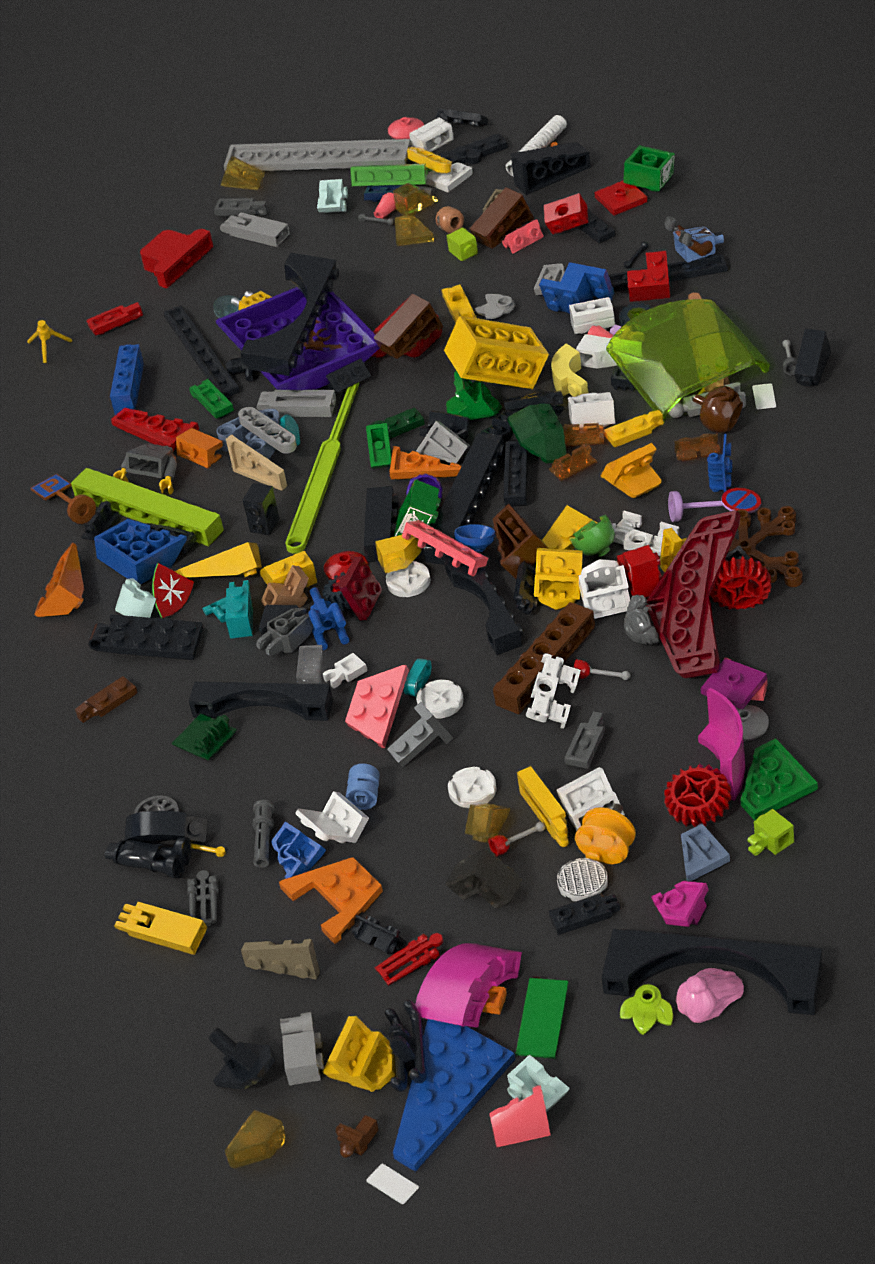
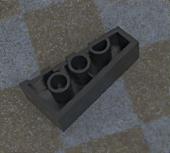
[510,142,591,195]

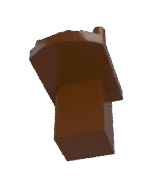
[336,1115,379,1158]

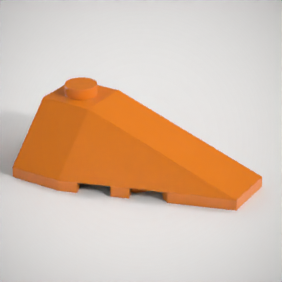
[34,543,84,617]

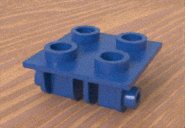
[707,434,733,492]

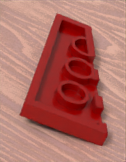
[111,408,199,450]

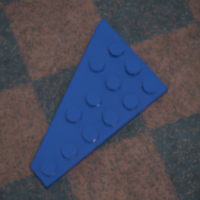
[393,1019,515,1172]

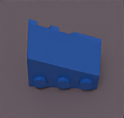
[94,519,187,585]

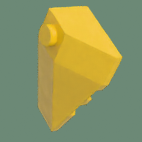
[175,542,262,578]

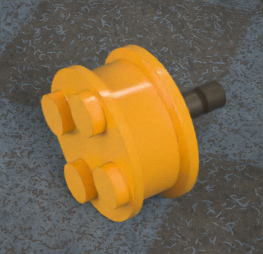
[575,804,636,864]

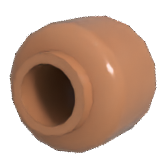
[436,206,464,233]

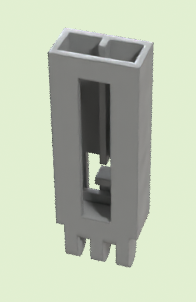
[220,212,290,247]
[256,390,336,417]

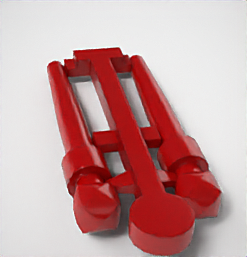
[375,933,443,985]

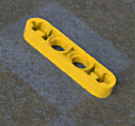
[407,147,452,173]

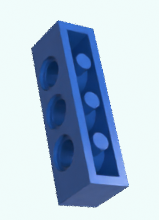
[110,344,144,415]

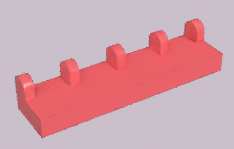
[402,520,488,576]

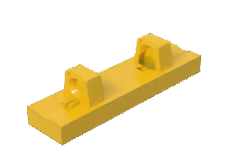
[442,284,476,324]

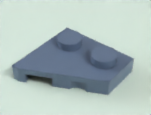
[681,824,730,882]

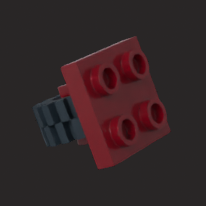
[322,556,383,621]

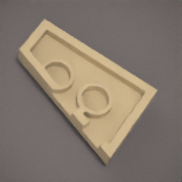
[226,435,287,491]

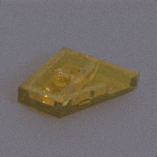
[221,156,265,190]
[395,215,434,246]

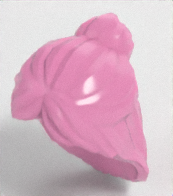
[676,968,744,1023]

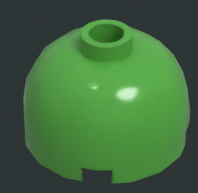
[569,515,615,557]

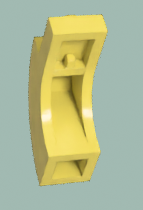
[551,344,588,397]

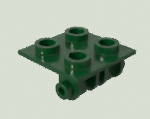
[172,713,237,761]

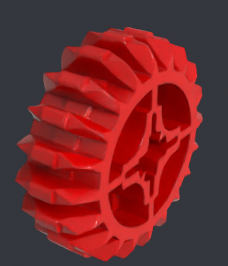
[710,556,771,610]
[664,763,732,827]

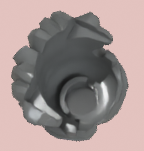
[624,594,661,645]

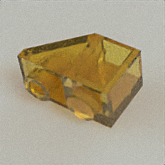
[393,183,438,217]

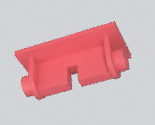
[502,219,544,254]

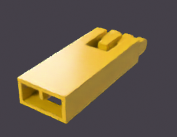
[517,766,569,847]
[114,902,207,955]

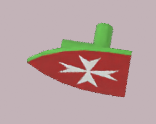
[152,563,194,618]

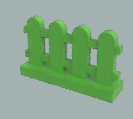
[350,164,432,186]

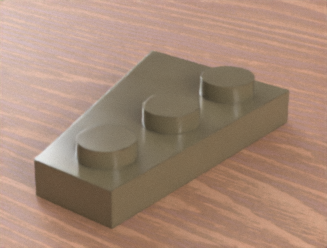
[241,939,320,980]

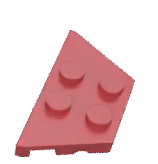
[345,665,409,748]

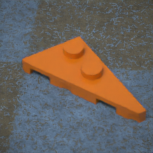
[390,446,461,479]

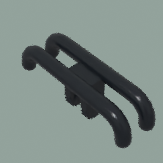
[385,1000,426,1092]

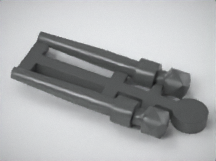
[187,870,219,926]

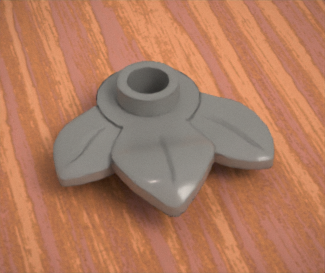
[475,294,515,319]

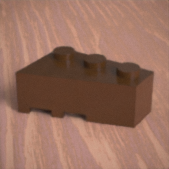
[470,187,534,249]
[373,294,443,359]
[493,504,549,579]

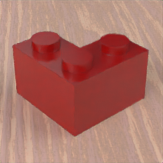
[627,251,670,302]
[617,545,662,597]

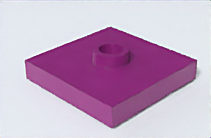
[701,658,767,710]

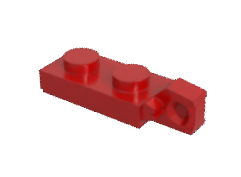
[87,302,143,336]

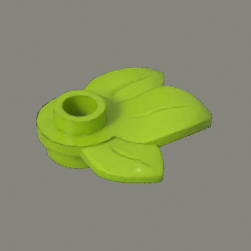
[620,984,673,1035]

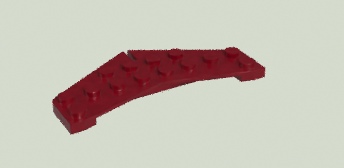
[646,510,741,678]

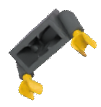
[113,443,177,495]

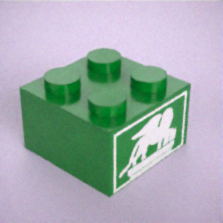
[624,145,675,191]
[394,479,441,537]

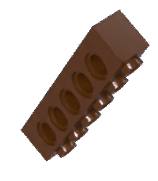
[493,602,595,715]

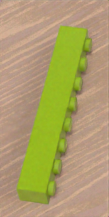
[71,468,224,547]

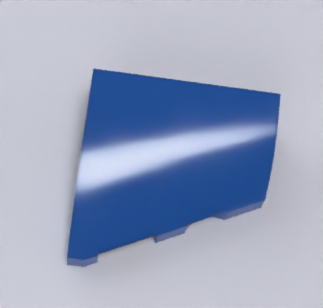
[271,822,326,879]

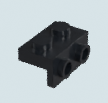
[419,410,469,440]

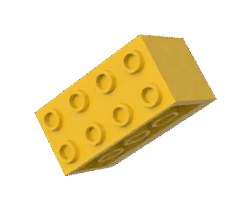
[444,315,549,389]

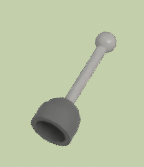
[783,340,797,376]

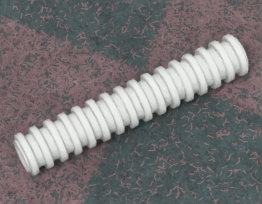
[506,115,567,176]

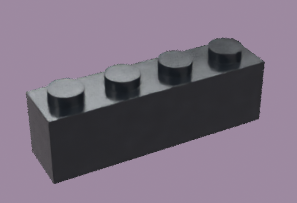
[364,486,399,562]

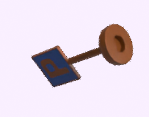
[30,474,96,524]

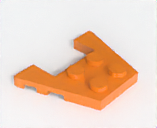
[279,857,383,944]

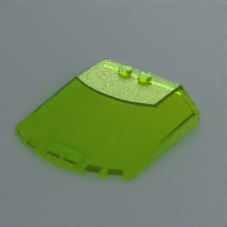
[606,299,770,420]

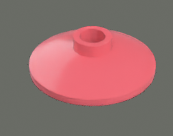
[388,117,424,139]

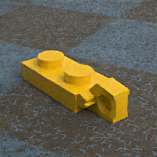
[604,410,664,447]

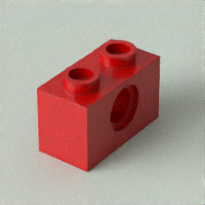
[544,193,588,234]

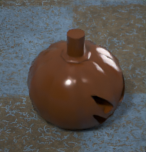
[693,386,743,433]

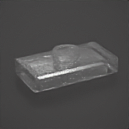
[296,645,323,684]

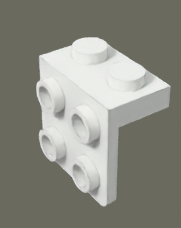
[295,791,369,843]

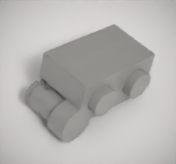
[280,1012,324,1086]

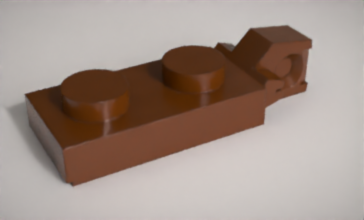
[75,676,138,723]

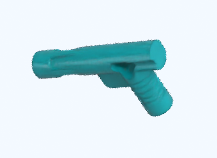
[202,597,226,622]

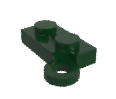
[370,407,425,439]

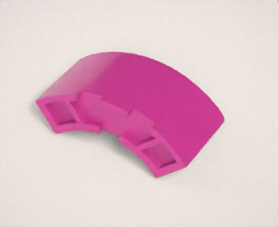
[698,688,745,801]
[415,943,522,1027]

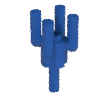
[308,587,349,651]

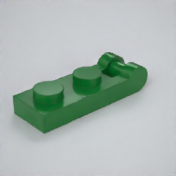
[189,379,234,419]

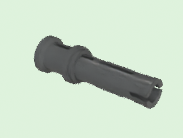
[252,800,275,868]

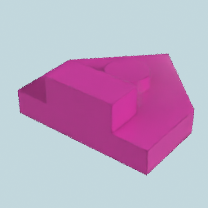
[651,881,709,927]

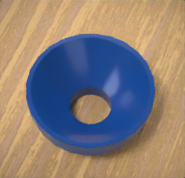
[454,524,495,552]

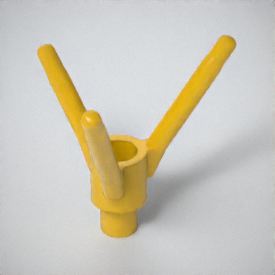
[27,320,72,363]

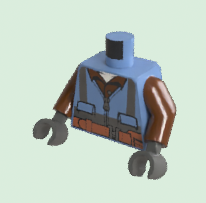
[664,216,724,262]

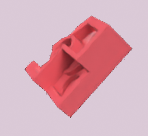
[489,1085,551,1147]

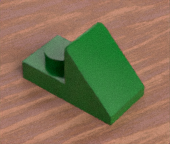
[366,423,392,469]

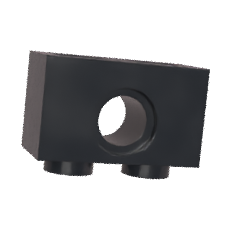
[243,483,280,535]

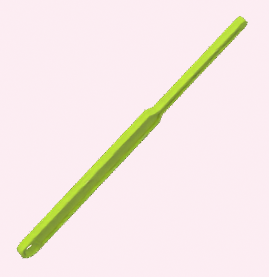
[285,382,360,554]

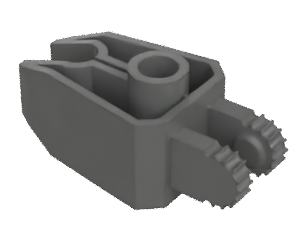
[256,608,313,656]

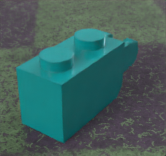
[225,580,253,639]

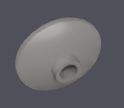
[735,705,769,741]

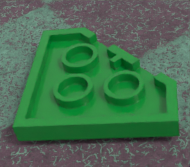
[741,739,818,821]

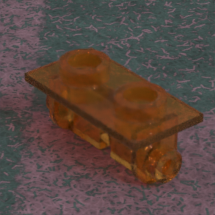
[562,422,604,446]
[674,433,720,461]
[549,445,597,481]

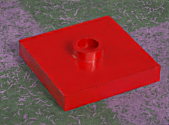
[594,180,647,216]

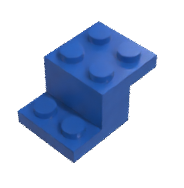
[539,262,615,314]

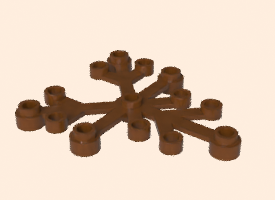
[691,506,803,587]

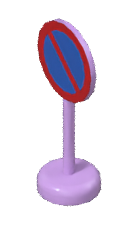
[668,488,761,522]

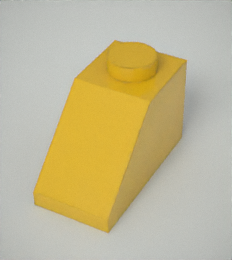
[375,535,422,573]

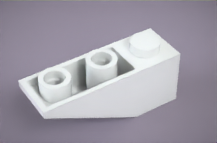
[576,334,644,368]

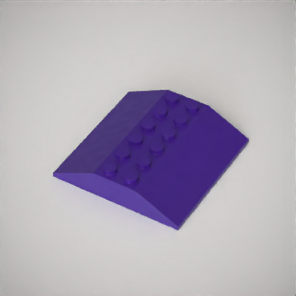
[216,287,380,390]

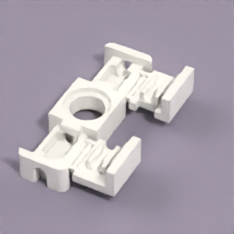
[612,511,679,556]
[526,654,581,729]

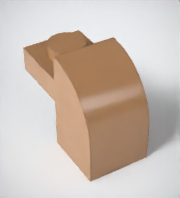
[261,565,309,608]

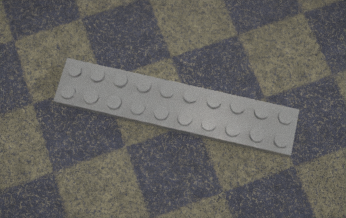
[224,139,411,172]

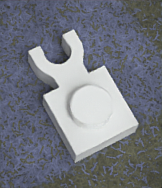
[323,653,367,689]

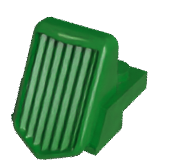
[446,371,502,420]

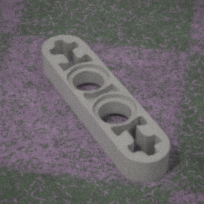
[238,407,297,453]

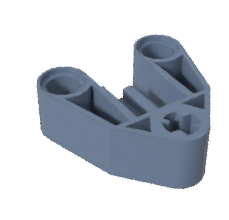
[217,409,280,459]

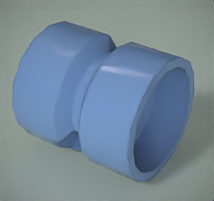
[346,764,380,810]

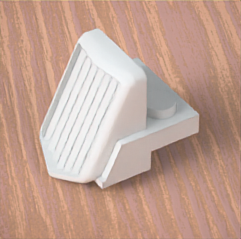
[578,559,630,619]
[557,767,625,831]

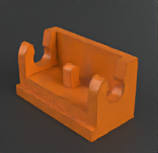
[176,428,223,468]

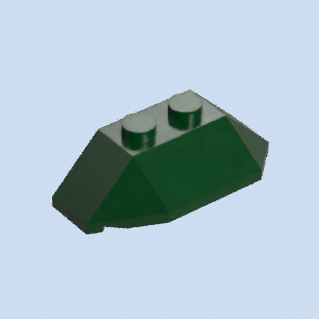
[507,403,567,463]

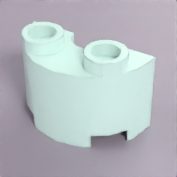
[317,179,348,213]
[115,578,156,618]
[507,1055,570,1112]

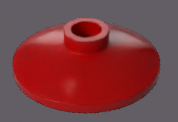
[324,551,368,580]

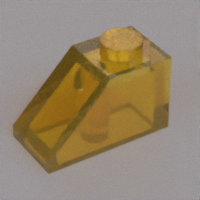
[465,803,510,842]
[225,1110,286,1169]

